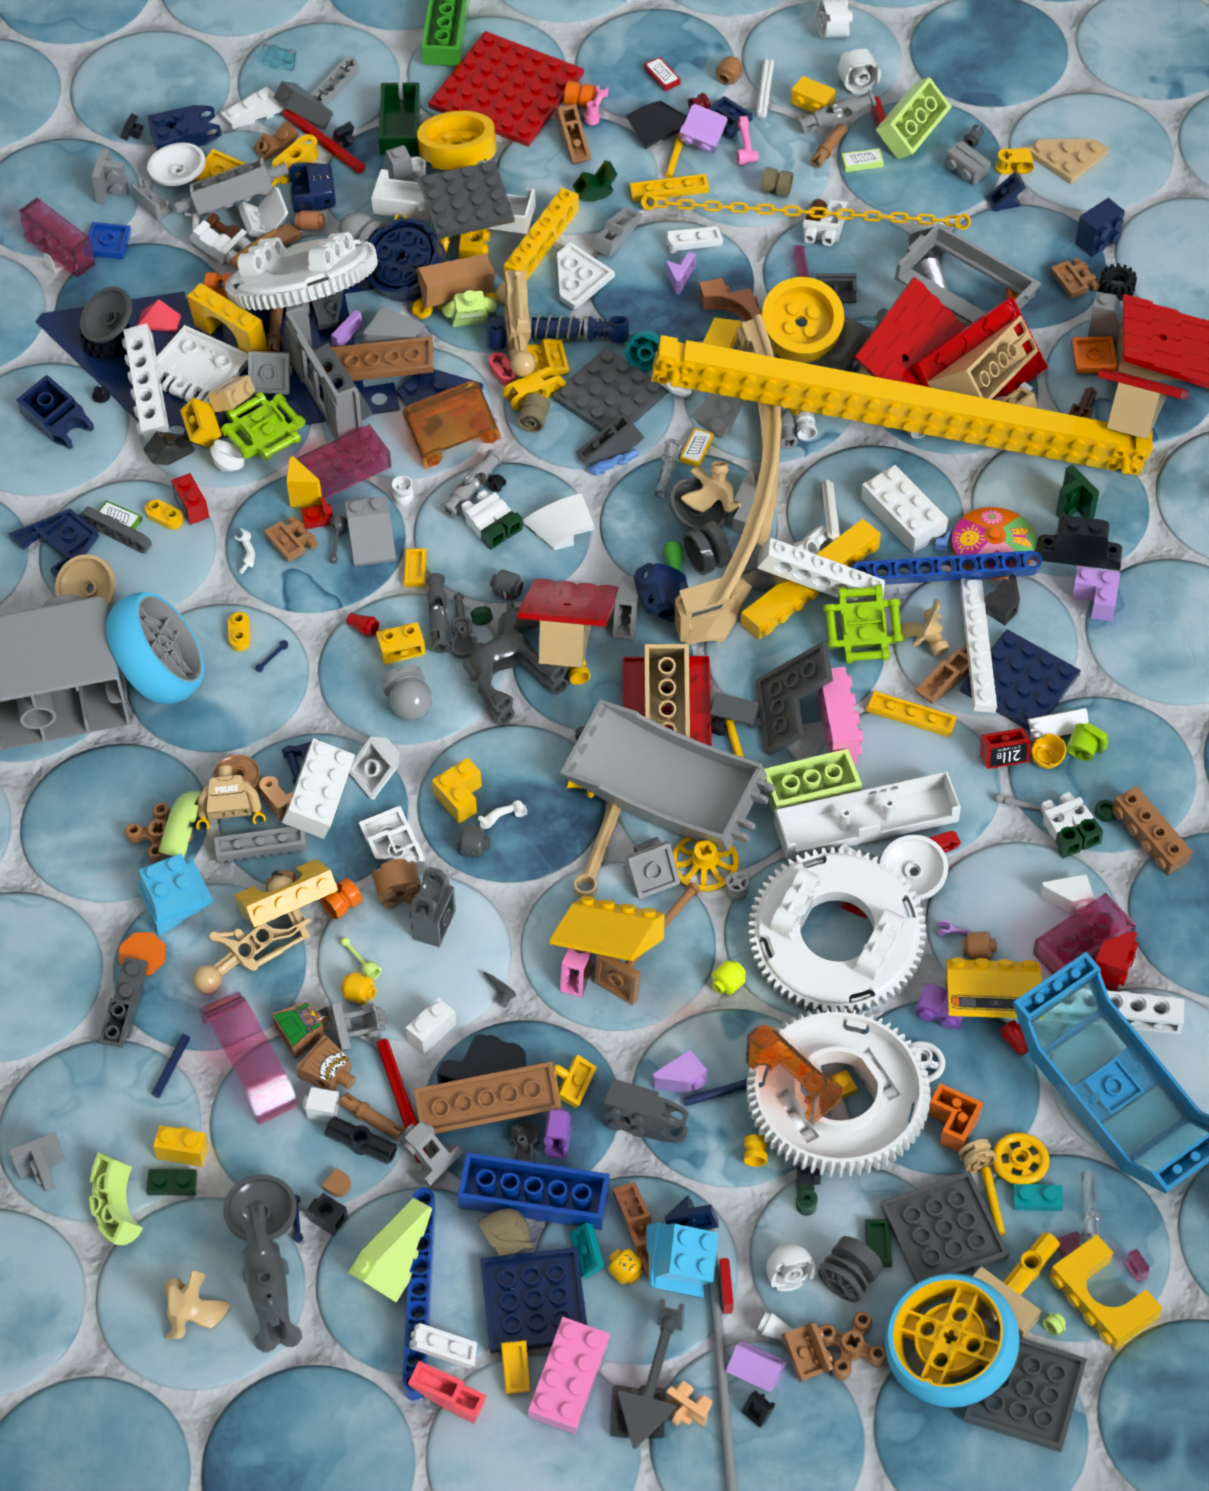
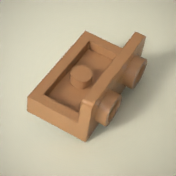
[781,1322,833,1382]

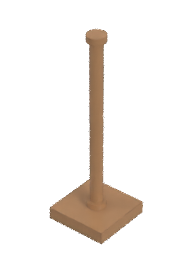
[594,882,700,1005]

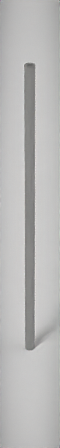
[707,1228,737,1491]

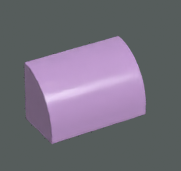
[726,1340,787,1393]

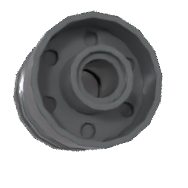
[817,1236,883,1302]

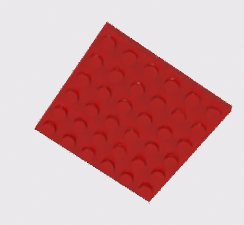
[428,31,584,147]

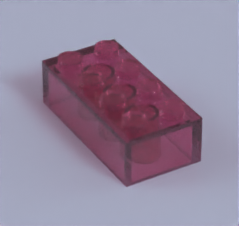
[19,198,95,278]
[297,424,391,498]
[1033,893,1136,975]

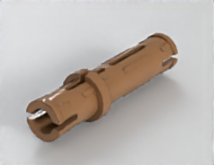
[810,123,848,168]
[266,307,283,352]
[339,1092,406,1142]

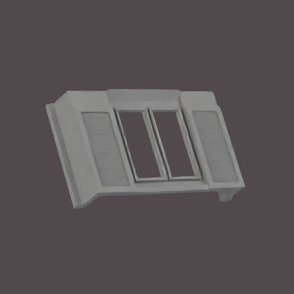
[285,303,364,446]

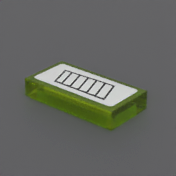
[98,500,142,529]

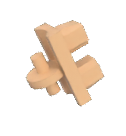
[666,1381,712,1427]

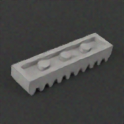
[214,827,307,864]

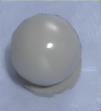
[338,212,387,242]
[381,664,432,721]

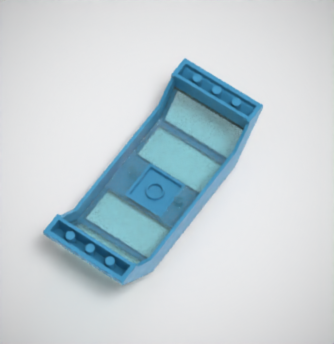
[1013,952,1209,1194]

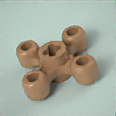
[125,802,193,864]
[820,1311,887,1381]

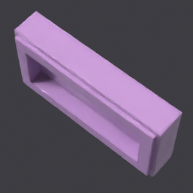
[331,310,363,347]

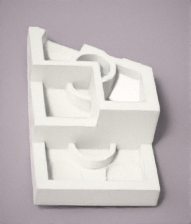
[523,493,594,550]
[359,806,425,862]

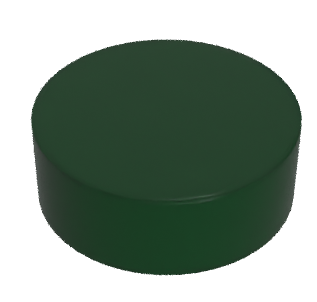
[470,606,493,625]
[1094,800,1116,822]

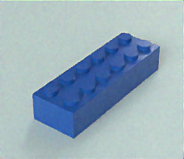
[457,1152,610,1230]

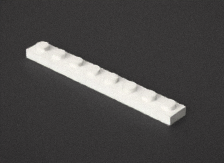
[959,578,997,713]

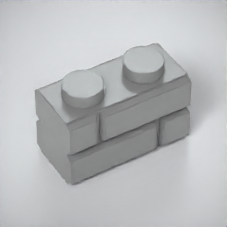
[945,141,991,185]

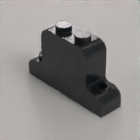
[1036,516,1123,571]
[437,1034,527,1084]

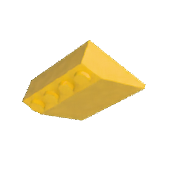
[549,896,665,961]

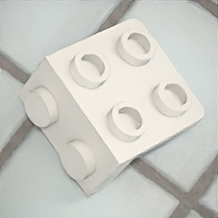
[238,187,288,238]

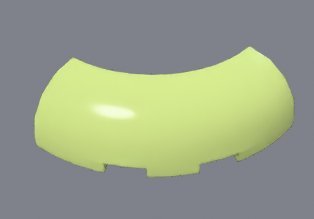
[158,791,202,858]
[89,1152,143,1245]

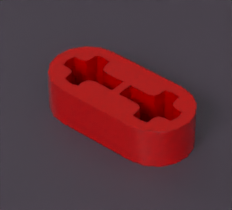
[929,831,961,853]

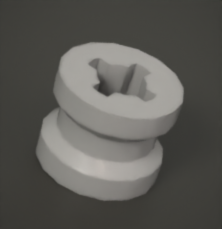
[726,872,749,901]

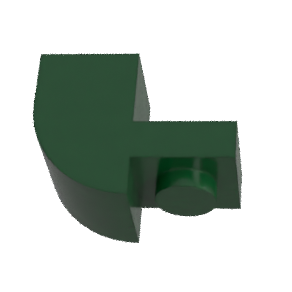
[573,160,618,202]

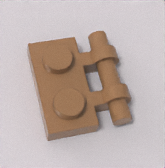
[1050,258,1100,299]
[264,516,318,563]

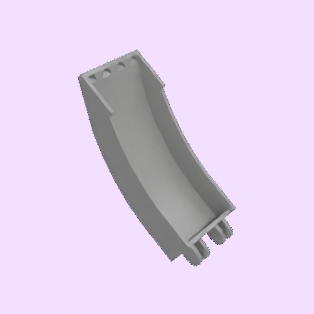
[560,699,775,851]

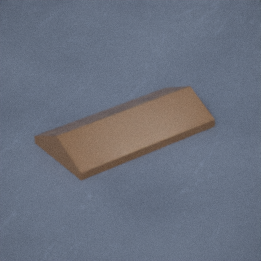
[416,254,495,308]

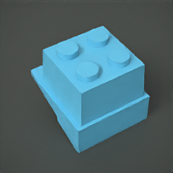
[137,853,213,935]
[646,1222,718,1298]

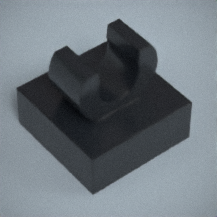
[120,113,144,141]
[332,121,354,148]
[741,1391,775,1428]

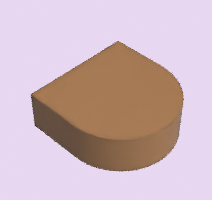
[321,1168,351,1197]

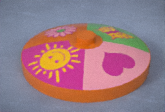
[951,507,1037,580]

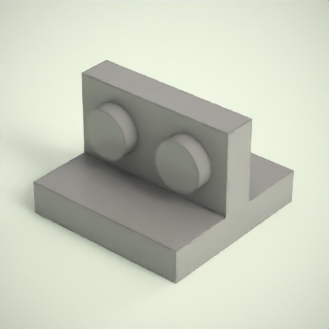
[91,148,129,205]
[248,351,293,394]
[622,841,681,899]
[9,1132,65,1192]

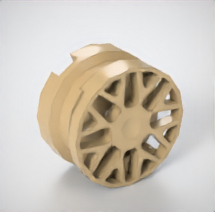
[958,1139,997,1174]

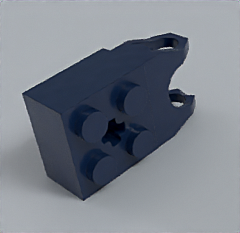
[147,105,222,151]
[16,375,94,449]

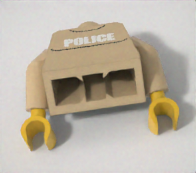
[196,765,266,830]

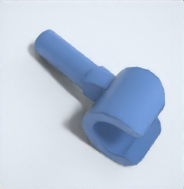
[935,528,953,551]

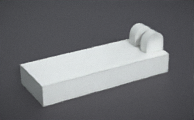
[666,226,723,253]
[1027,708,1089,741]
[409,1323,477,1369]

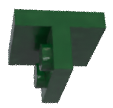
[1056,464,1100,519]

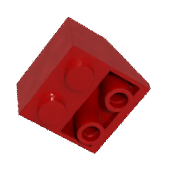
[1095,931,1139,992]

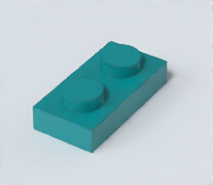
[1013,1184,1063,1211]
[570,1223,604,1278]

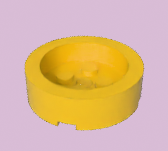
[417,111,497,170]
[761,277,844,363]

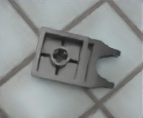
[409,867,456,947]
[604,1078,689,1143]

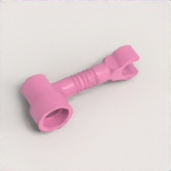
[584,85,609,125]
[736,116,758,165]

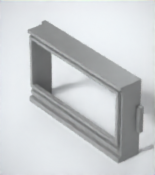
[895,224,1041,324]

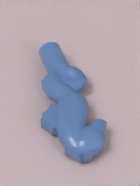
[588,449,638,475]

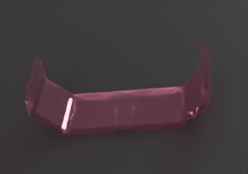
[199,991,297,1125]

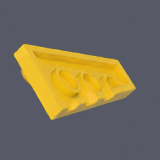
[193,149,278,196]

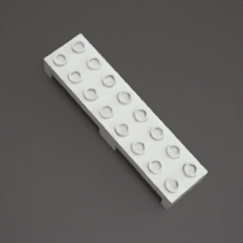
[371,169,536,234]
[774,772,961,861]

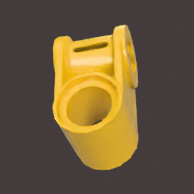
[995,147,1034,175]

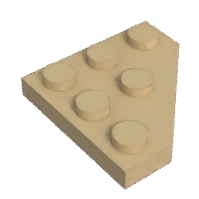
[1028,139,1109,184]

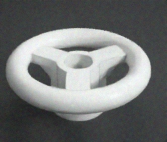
[911,1041,945,1082]

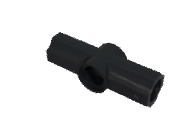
[324,1116,398,1165]

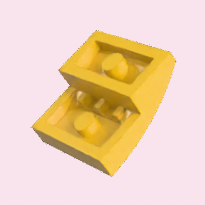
[527,339,570,376]

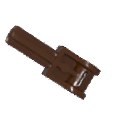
[1068,386,1097,419]

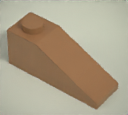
[555,104,592,164]

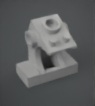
[327,1002,388,1052]
[398,1121,463,1185]

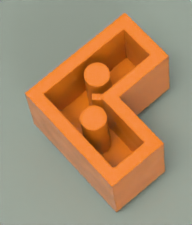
[928,1083,984,1152]

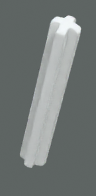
[756,59,774,118]
[821,480,840,541]

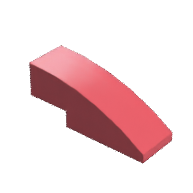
[408,1361,486,1424]

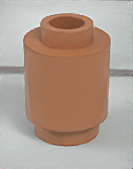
[295,210,325,231]

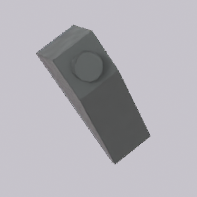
[273,81,334,129]
[577,413,644,465]

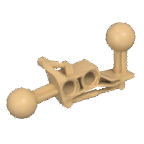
[496,270,536,377]
[193,876,311,994]

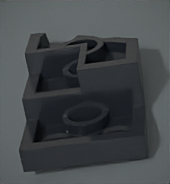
[626,101,687,149]

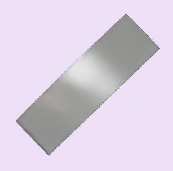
[593,207,642,257]
[733,470,756,534]

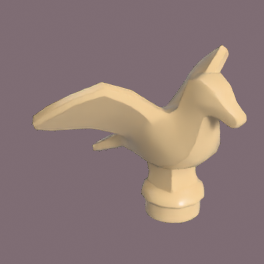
[681,461,741,513]
[892,599,950,656]
[164,1270,230,1340]

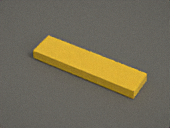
[629,174,709,202]
[866,691,957,738]

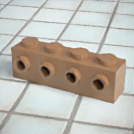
[1112,786,1193,875]

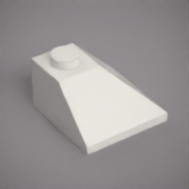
[349,737,400,800]

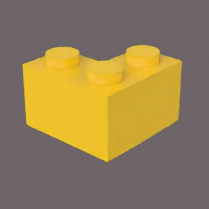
[432,757,482,824]

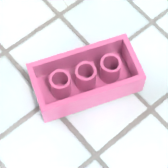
[817,667,863,764]
[528,1317,610,1434]

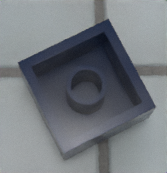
[1075,197,1125,257]

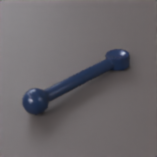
[255,640,288,672]
[293,1195,303,1243]

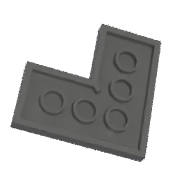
[756,641,833,756]

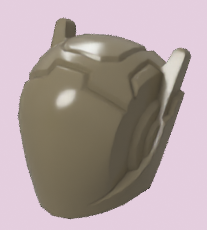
[478,1208,533,1256]

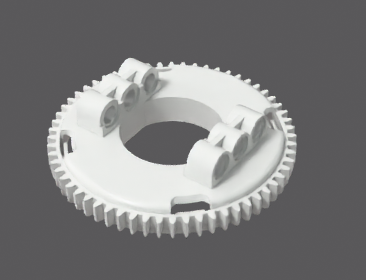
[224,232,378,310]
[748,847,926,1014]
[746,1007,931,1177]

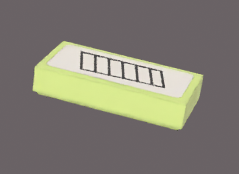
[841,148,884,172]

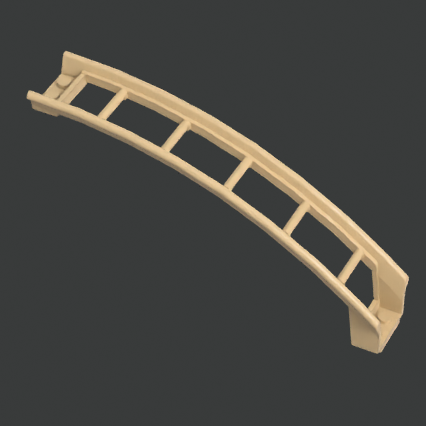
[675,314,782,645]

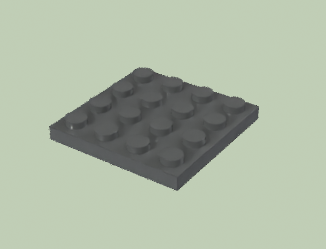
[418,160,515,239]
[552,348,668,432]
[880,1171,1009,1284]
[963,1328,1087,1452]

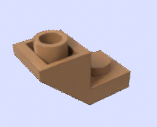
[253,121,299,161]

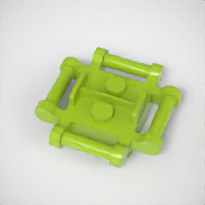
[221,391,306,461]
[823,584,905,664]

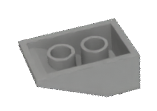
[345,496,396,567]

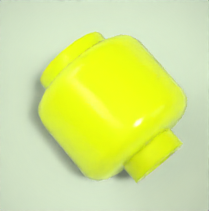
[711,961,746,995]

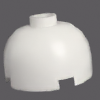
[766,1244,816,1292]

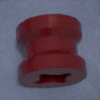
[688,93,711,109]

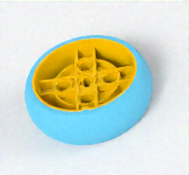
[885,1274,1019,1407]

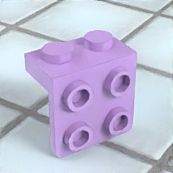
[678,104,727,153]

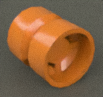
[564,81,596,109]
[204,272,233,299]
[320,878,363,920]

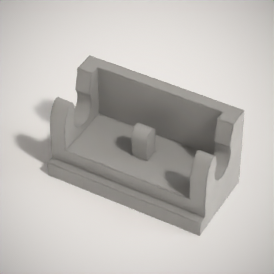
[131,179,173,221]

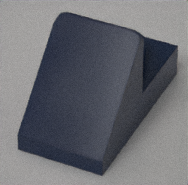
[986,172,1026,212]
[665,1195,719,1230]

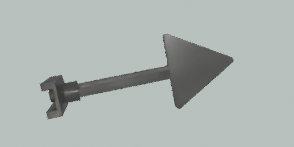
[618,1298,684,1449]

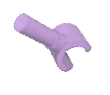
[936,920,969,936]

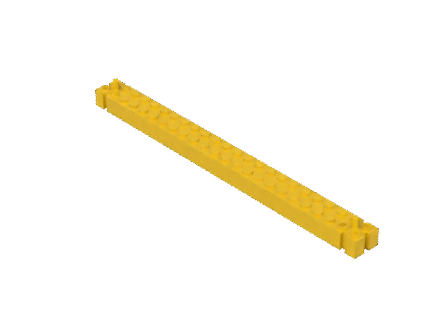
[651,335,1153,476]

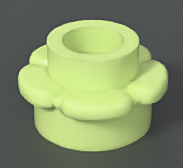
[1043,1313,1066,1336]

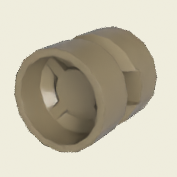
[760,167,793,198]
[518,393,550,433]

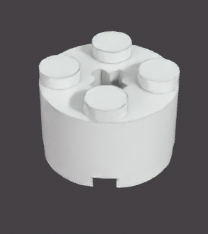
[816,0,853,38]
[837,49,881,95]

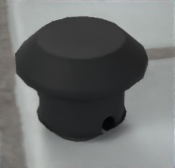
[92,385,110,403]
[488,474,506,492]
[708,717,726,736]

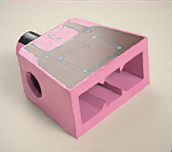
[560,948,594,997]

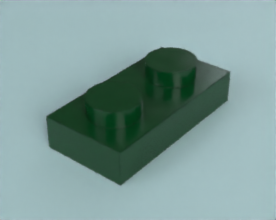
[146,1169,197,1196]

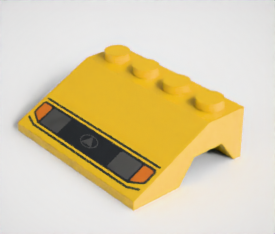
[945,957,1044,1019]

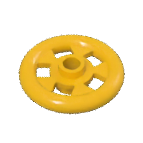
[993,1132,1050,1184]

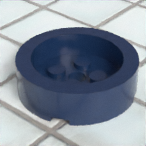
[368,218,446,302]

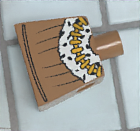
[296,1035,356,1091]

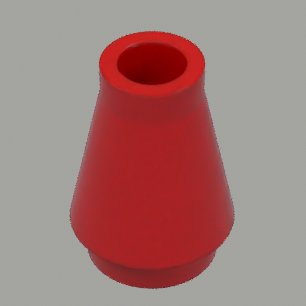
[346,613,380,637]
[999,1020,1029,1056]

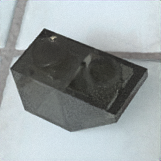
[143,431,195,466]
[985,574,1020,626]

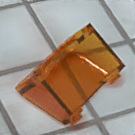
[403,381,501,469]
[746,1025,843,1125]

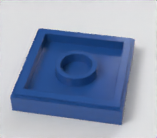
[84,222,132,259]

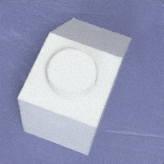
[1040,874,1094,913]

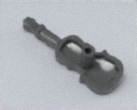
[450,592,477,658]
[510,1122,540,1163]

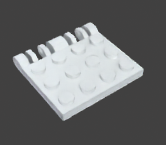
[145,325,248,404]

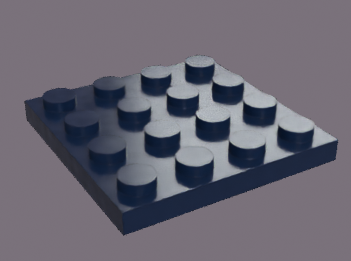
[960,629,1081,731]
[480,1247,587,1353]

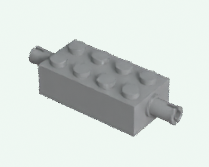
[174,158,289,216]

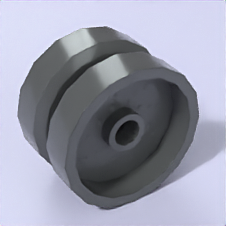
[683,521,732,575]

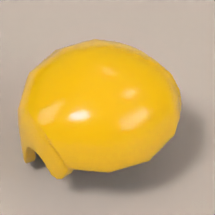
[1030,733,1067,769]

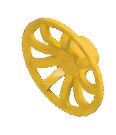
[673,837,739,892]

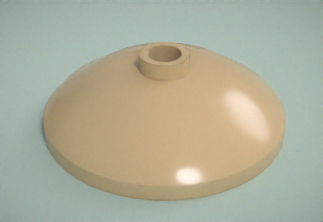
[55,554,116,608]

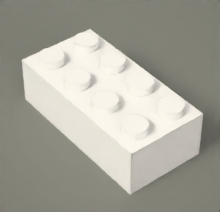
[861,465,948,554]
[282,738,355,839]

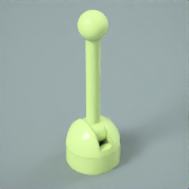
[341,937,382,980]

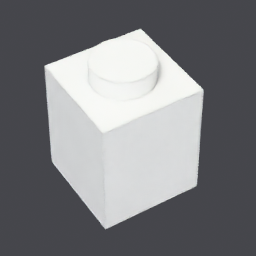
[303,1087,340,1122]

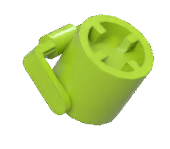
[1066,723,1108,761]

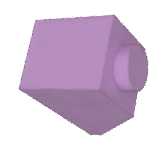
[652,1050,707,1094]

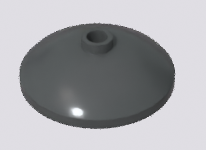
[80,286,132,343]
[669,478,728,530]
[223,1175,297,1241]

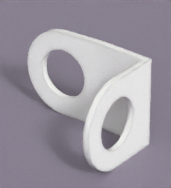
[44,253,65,274]

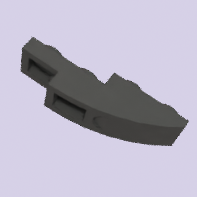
[99,957,149,1048]

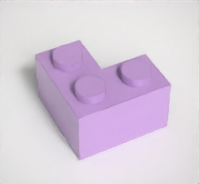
[1072,566,1120,622]

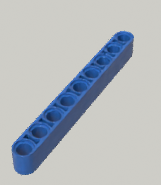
[852,551,1042,585]
[402,1187,436,1401]

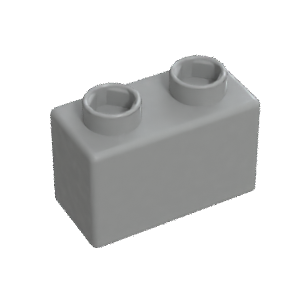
[0,595,130,750]

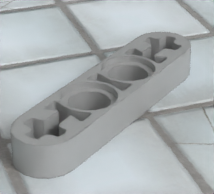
[311,57,359,106]

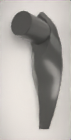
[483,972,516,1008]

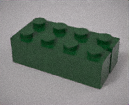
[378,82,421,155]

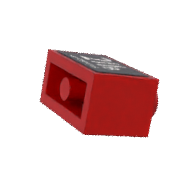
[171,473,210,525]
[979,728,1031,769]

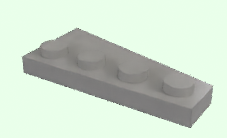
[692,393,745,439]

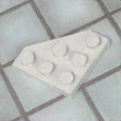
[557,242,615,311]

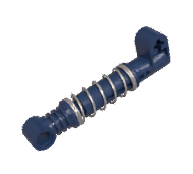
[486,314,629,350]

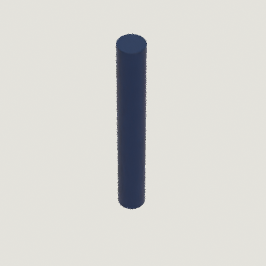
[151,1034,190,1098]
[683,1079,747,1106]

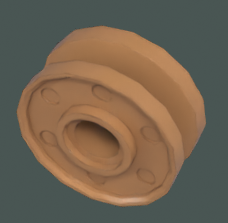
[213,755,261,793]

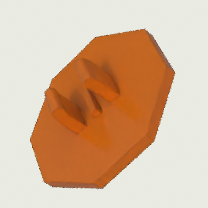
[118,932,166,976]

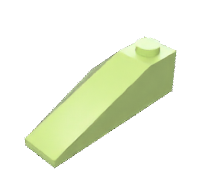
[348,1198,432,1302]

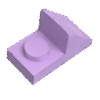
[666,252,696,295]

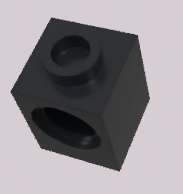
[308,1193,348,1236]

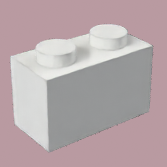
[406,997,457,1055]

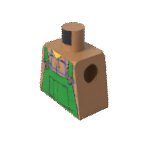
[272,1002,330,1059]

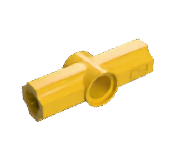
[1003,1232,1060,1295]

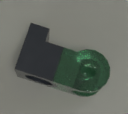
[796,1166,821,1216]

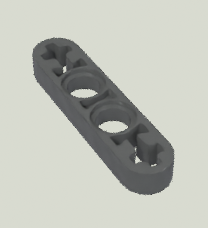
[79,507,152,553]

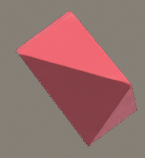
[137,300,181,333]

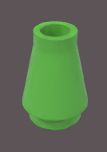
[663,541,684,571]

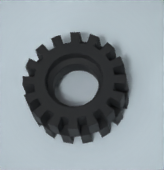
[1099,263,1137,301]

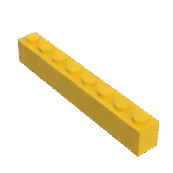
[741,518,881,640]

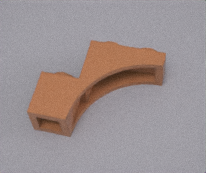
[699,278,762,322]

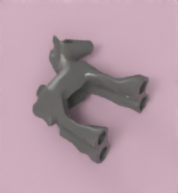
[776,308,888,372]
[463,600,569,725]
[240,1204,302,1352]

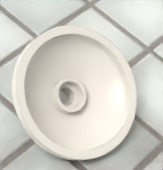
[147,143,206,186]
[880,835,948,901]

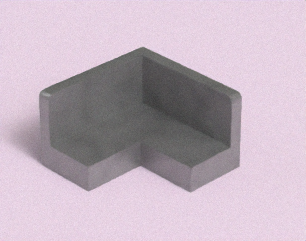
[741,544,787,591]

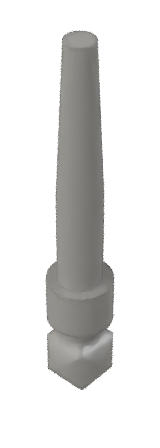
[994,793,1041,811]

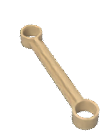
[574,803,621,899]

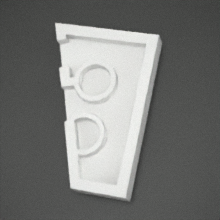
[220,86,286,129]

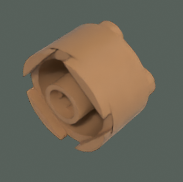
[372,859,422,908]

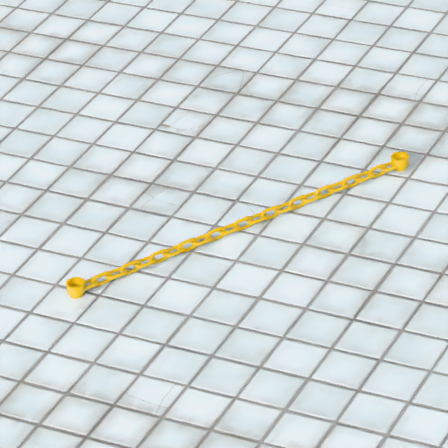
[641,194,971,230]

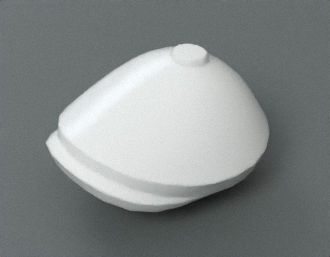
[210,440,245,472]

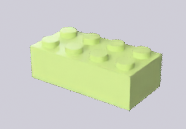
[876,77,951,160]
[764,748,862,815]

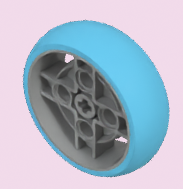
[106,592,204,704]

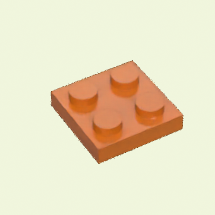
[1071,336,1118,374]

